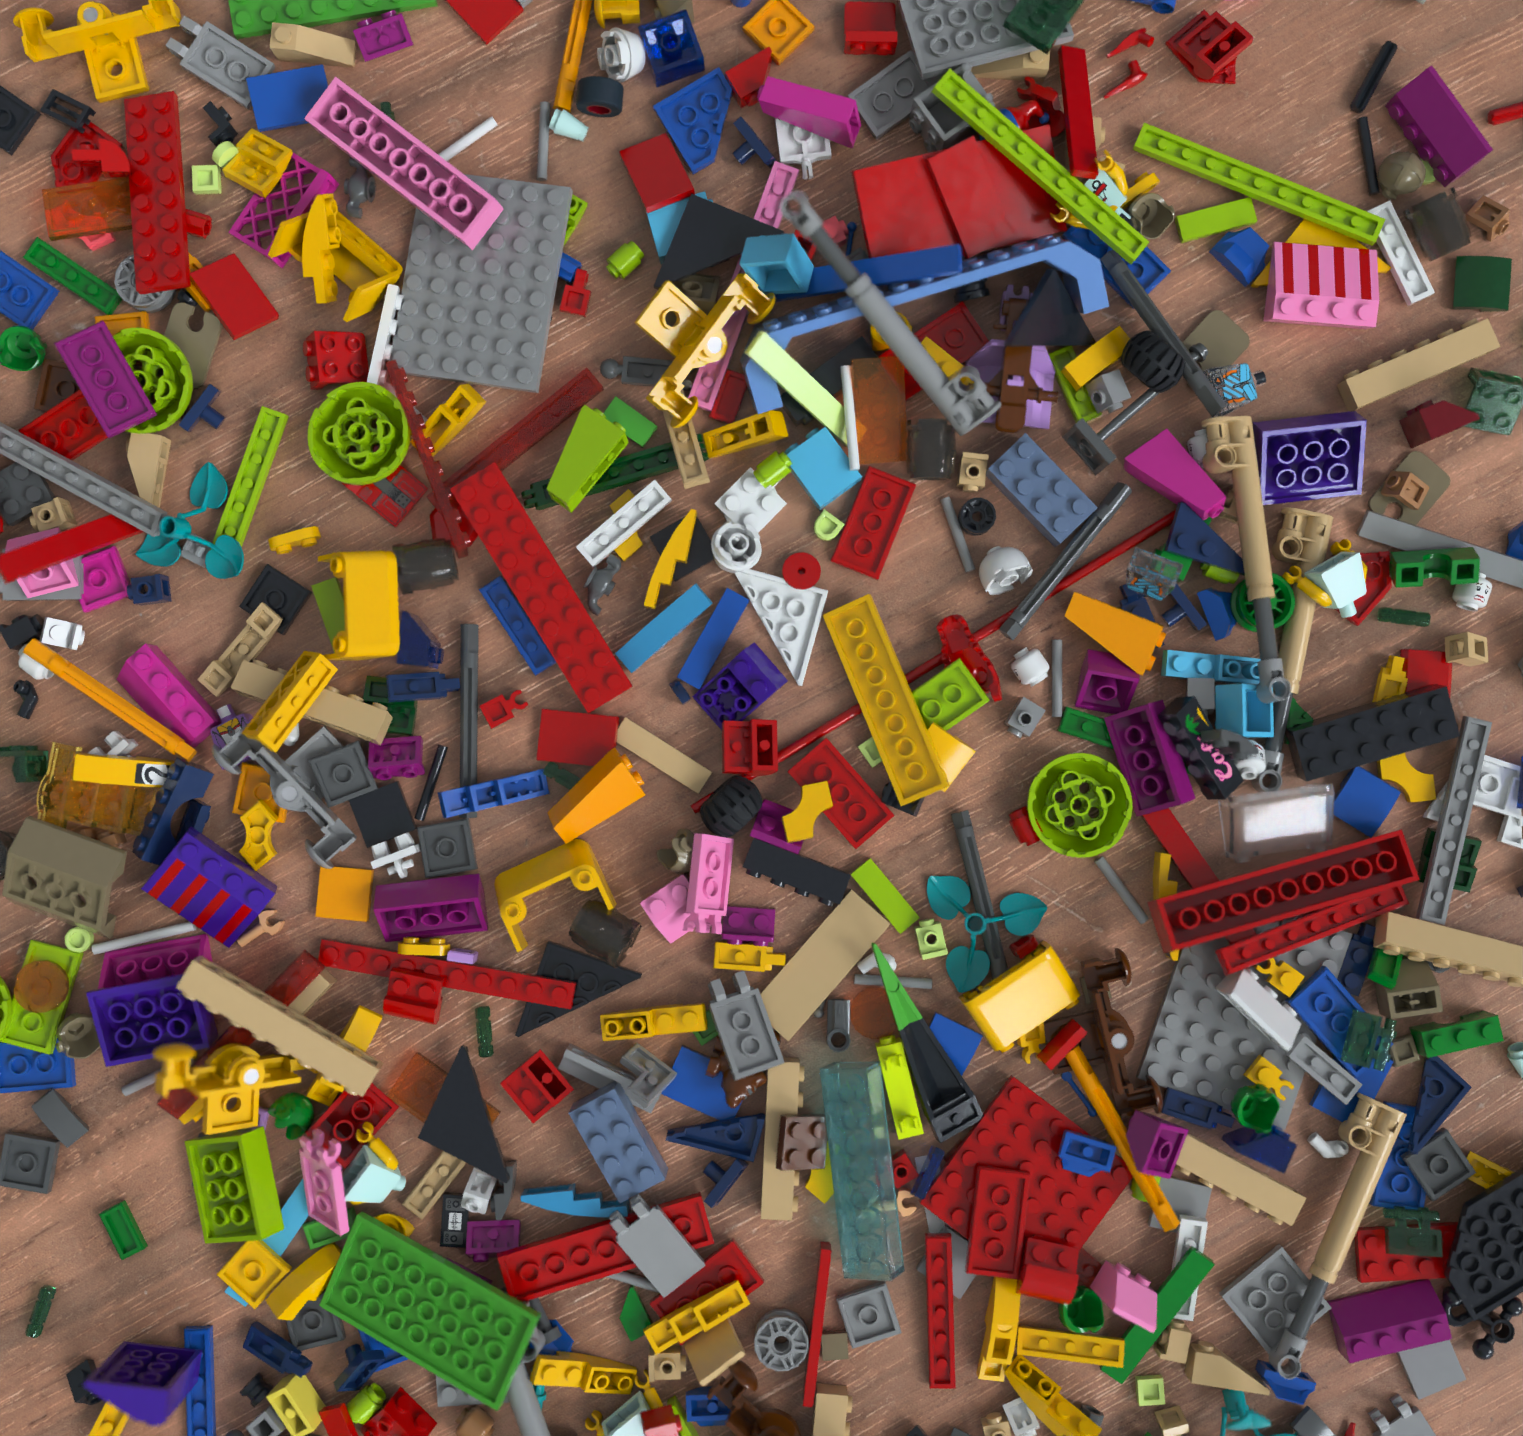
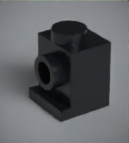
[0,614,44,650]

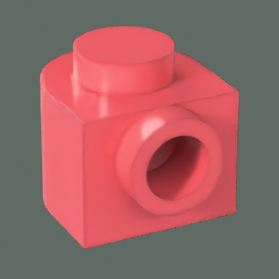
[822,215,849,248]

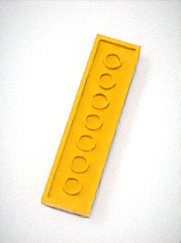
[823,594,950,806]

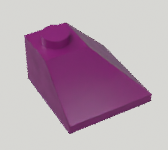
[1075,649,1140,714]
[1126,1110,1189,1179]

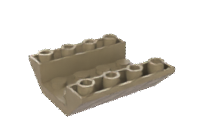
[2,816,127,939]

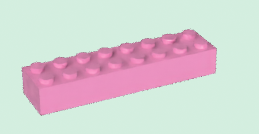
[304,77,504,251]

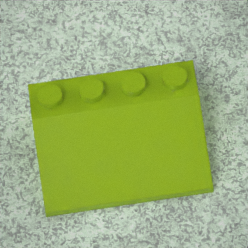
[185,1126,284,1244]

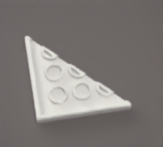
[735,569,828,686]

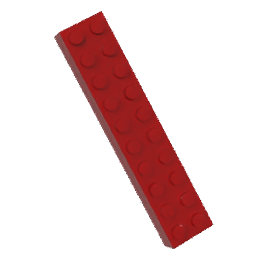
[450,462,633,713]
[1147,829,1420,953]

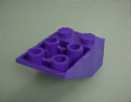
[692,642,788,730]

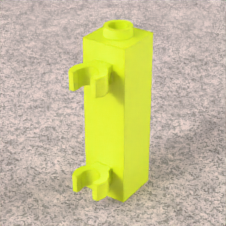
[875,1035,924,1140]

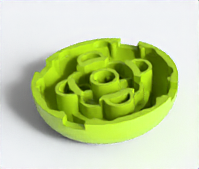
[113,328,193,434]
[307,382,411,485]
[1027,753,1133,858]

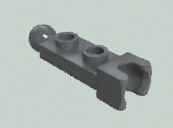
[600,356,694,391]

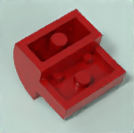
[1176,11,1254,79]
[71,138,131,178]
[722,719,778,777]
[383,967,444,1025]
[500,1049,574,1124]
[1016,1237,1079,1305]

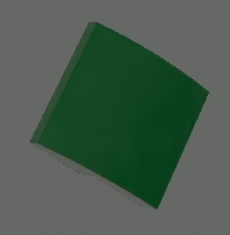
[1453,256,1512,312]
[363,675,418,736]
[1418,828,1482,893]

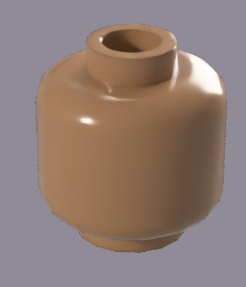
[456,1406,495,1436]

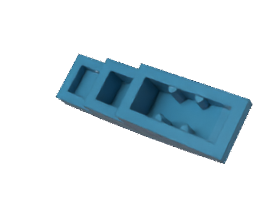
[615,584,713,673]
[520,1184,630,1218]

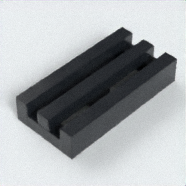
[40,89,96,134]

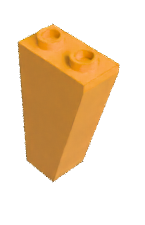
[1065,591,1166,676]
[547,748,645,844]

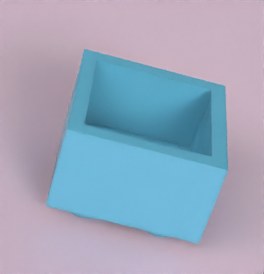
[739,233,814,295]
[1214,684,1274,738]

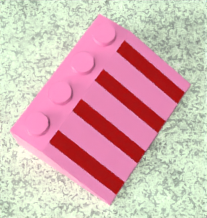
[1263,242,1379,329]

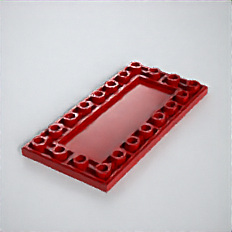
[851,125,1067,258]

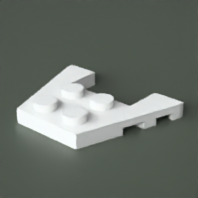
[1423,755,1523,849]

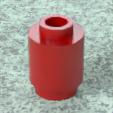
[1008,806,1043,846]

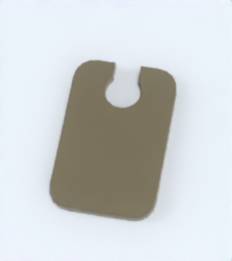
[158,302,222,389]
[1182,310,1250,389]
[1368,451,1450,525]

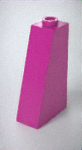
[757,76,861,149]
[1124,428,1226,521]

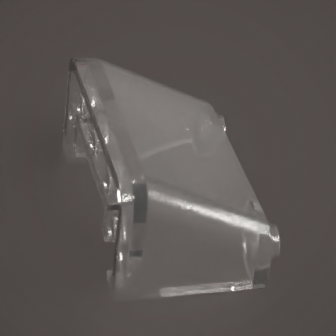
[1218,782,1334,863]

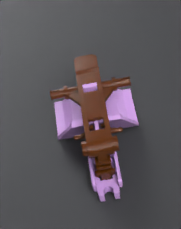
[965,284,1058,433]

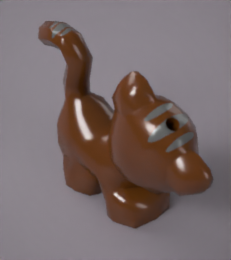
[705,1031,781,1108]

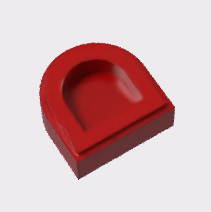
[1009,934,1039,959]

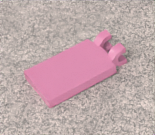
[683,833,734,934]
[299,1129,349,1236]

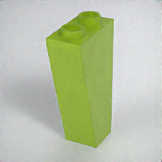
[546,405,629,513]

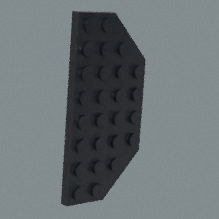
[1444,1167,1523,1321]

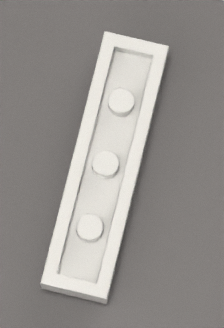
[1367,201,1435,306]
[367,284,404,386]
[576,480,672,568]
[1171,1214,1208,1321]

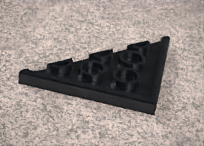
[654,194,784,290]
[1004,269,1096,346]
[515,941,642,1037]
[418,1045,510,1183]

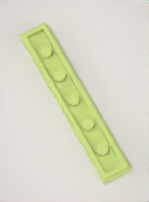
[744,331,867,448]

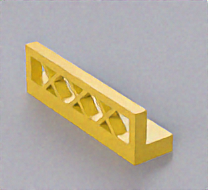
[242,651,338,752]

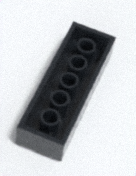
[1285,684,1460,782]

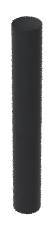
[1357,116,1380,196]
[414,744,448,821]

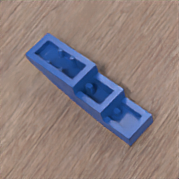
[438,769,550,818]

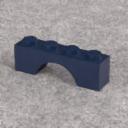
[132,757,214,865]

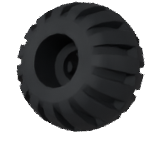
[1121,330,1186,393]
[700,775,762,838]

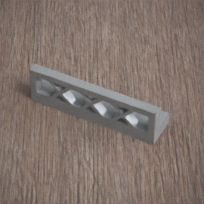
[558,1043,661,1113]

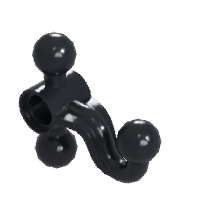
[1442,1286,1523,1360]

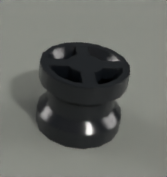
[239,1372,274,1407]

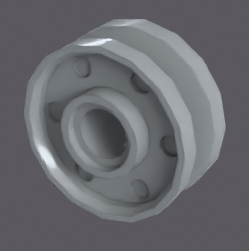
[114,255,176,313]
[754,1309,809,1371]

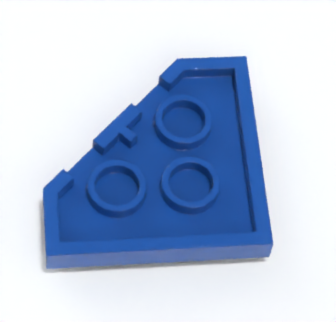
[653,67,732,175]

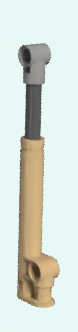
[1201,416,1291,704]
[1251,507,1333,793]
[1269,1092,1407,1379]

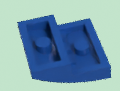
[1326,766,1401,838]
[929,1012,983,1076]

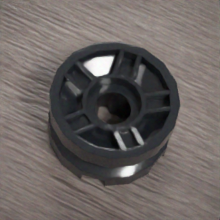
[952,278,990,303]
[958,497,996,536]

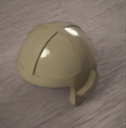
[1378,151,1426,200]
[1126,193,1175,239]
[657,829,694,874]
[55,1012,100,1059]

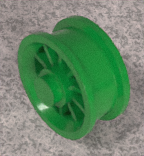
[1230,573,1295,632]

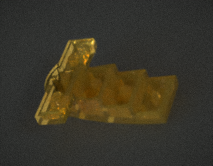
[36,742,160,836]

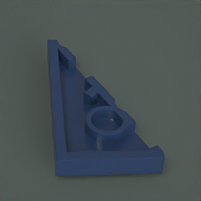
[1164,502,1245,576]
[1407,1056,1472,1155]
[666,1113,766,1162]

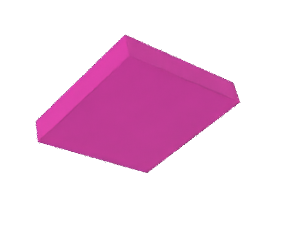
[79,546,131,613]

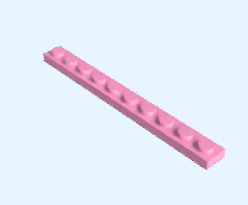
[688,161,799,411]

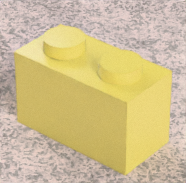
[266,1373,326,1436]

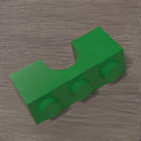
[1390,547,1480,588]
[1409,1011,1504,1058]

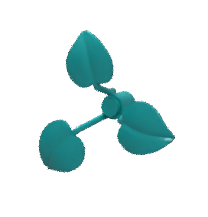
[136,462,244,579]
[927,876,1047,993]
[1220,1389,1298,1436]

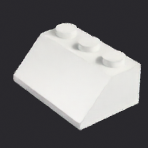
[1215,968,1301,1051]

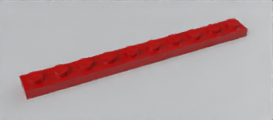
[317,938,576,1009]

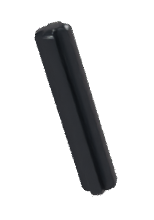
[1350,41,1398,113]

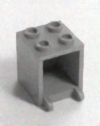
[909,63,995,153]

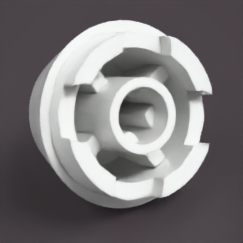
[597,27,645,83]
[711,522,762,573]

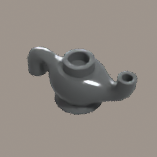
[344,157,376,219]
[583,553,621,616]

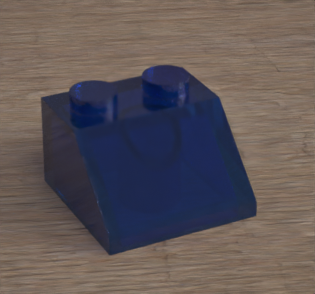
[637,9,705,87]
[396,611,444,669]
[1222,1124,1297,1174]

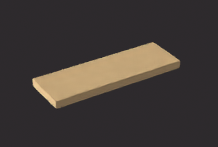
[760,890,891,1041]

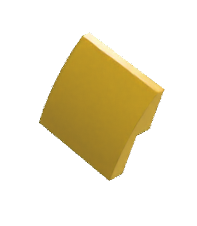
[222,128,293,198]
[927,721,976,792]

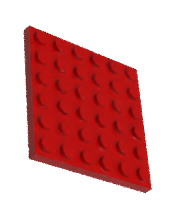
[918,1075,1133,1266]

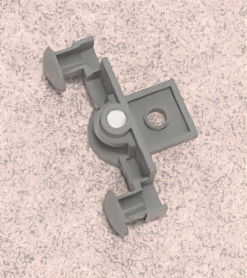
[211,724,357,869]

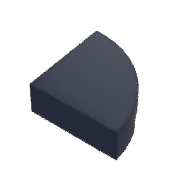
[669,679,691,705]

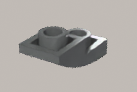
[1201,729,1258,760]
[31,1088,89,1148]
[490,1160,517,1221]
[1290,1406,1335,1436]

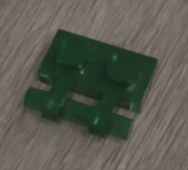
[1340,1009,1397,1072]
[1383,1205,1443,1257]

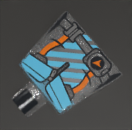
[1203,363,1266,418]
[1126,547,1184,601]

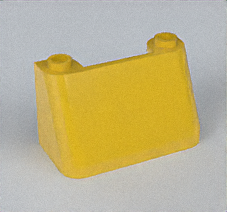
[958,940,1081,1053]

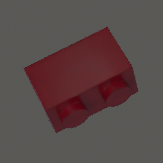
[1399,400,1480,449]

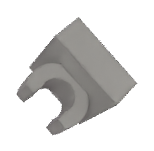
[180,532,212,568]

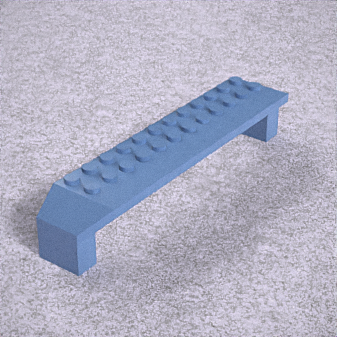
[740,234,1109,414]

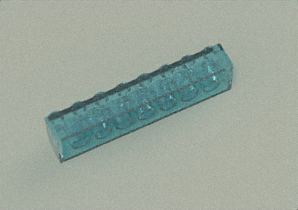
[820,1062,905,1281]

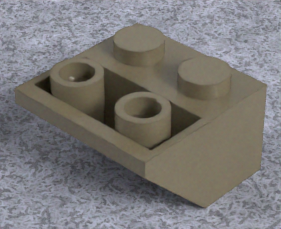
[1374,958,1443,1019]

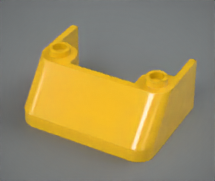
[268,211,403,322]
[318,550,400,661]
[494,839,617,952]

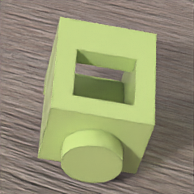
[914,918,948,960]

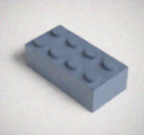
[986,433,1098,547]
[569,1081,668,1203]

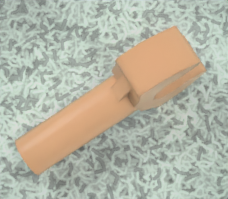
[237,909,285,947]
[867,1188,917,1217]

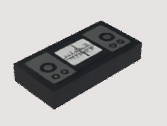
[440,1192,470,1248]

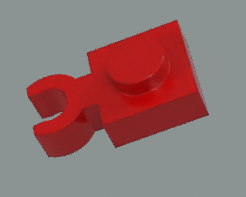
[479,690,528,729]

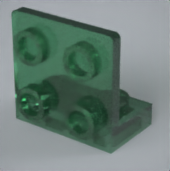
[1463,367,1523,435]
[0,745,49,783]

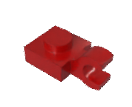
[1017,76,1061,116]
[559,268,591,317]

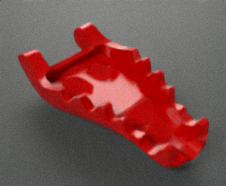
[936,614,1002,702]

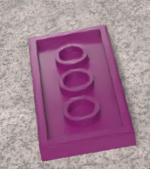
[54,320,157,439]

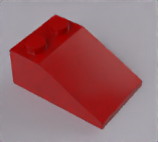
[304,1083,399,1171]

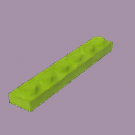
[210,406,289,550]

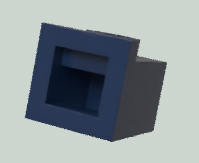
[127,574,172,606]

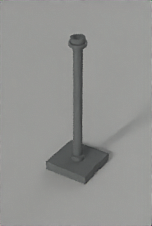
[1062,343,1208,476]

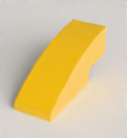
[1061,326,1130,391]
[410,384,487,460]
[265,1242,342,1321]

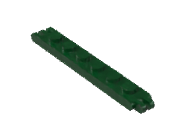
[521,434,709,510]

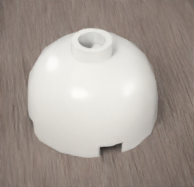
[979,546,1033,595]

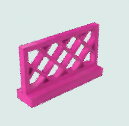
[229,153,339,269]

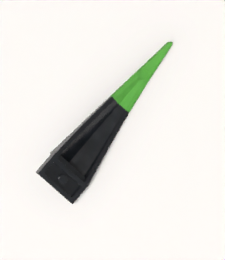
[871,942,984,1143]

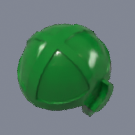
[0,325,47,371]
[1231,1084,1280,1133]
[268,1092,315,1140]
[1058,1286,1104,1333]

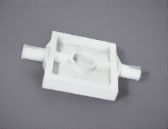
[774,117,832,180]
[714,467,787,533]

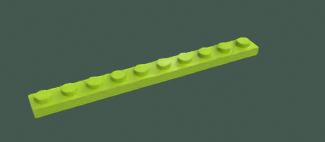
[931,69,1149,265]
[1132,123,1385,246]

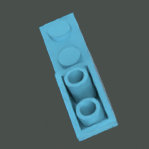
[1161,650,1261,684]

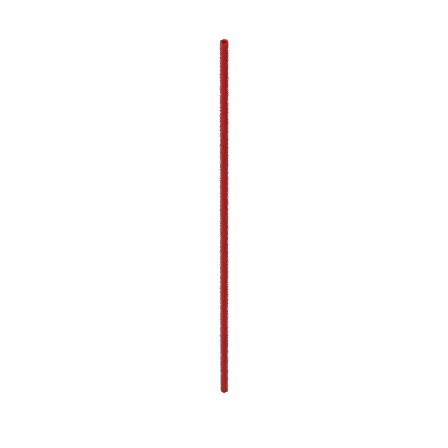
[690,486,1221,814]

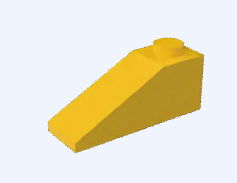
[703,410,789,458]

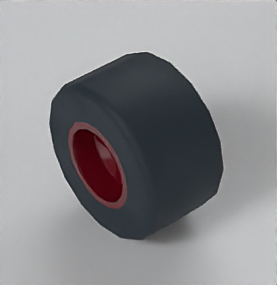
[576,76,624,117]

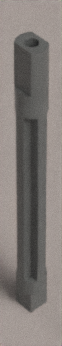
[1100,250,1227,416]
[999,482,1132,640]
[459,624,479,818]
[951,810,1008,979]

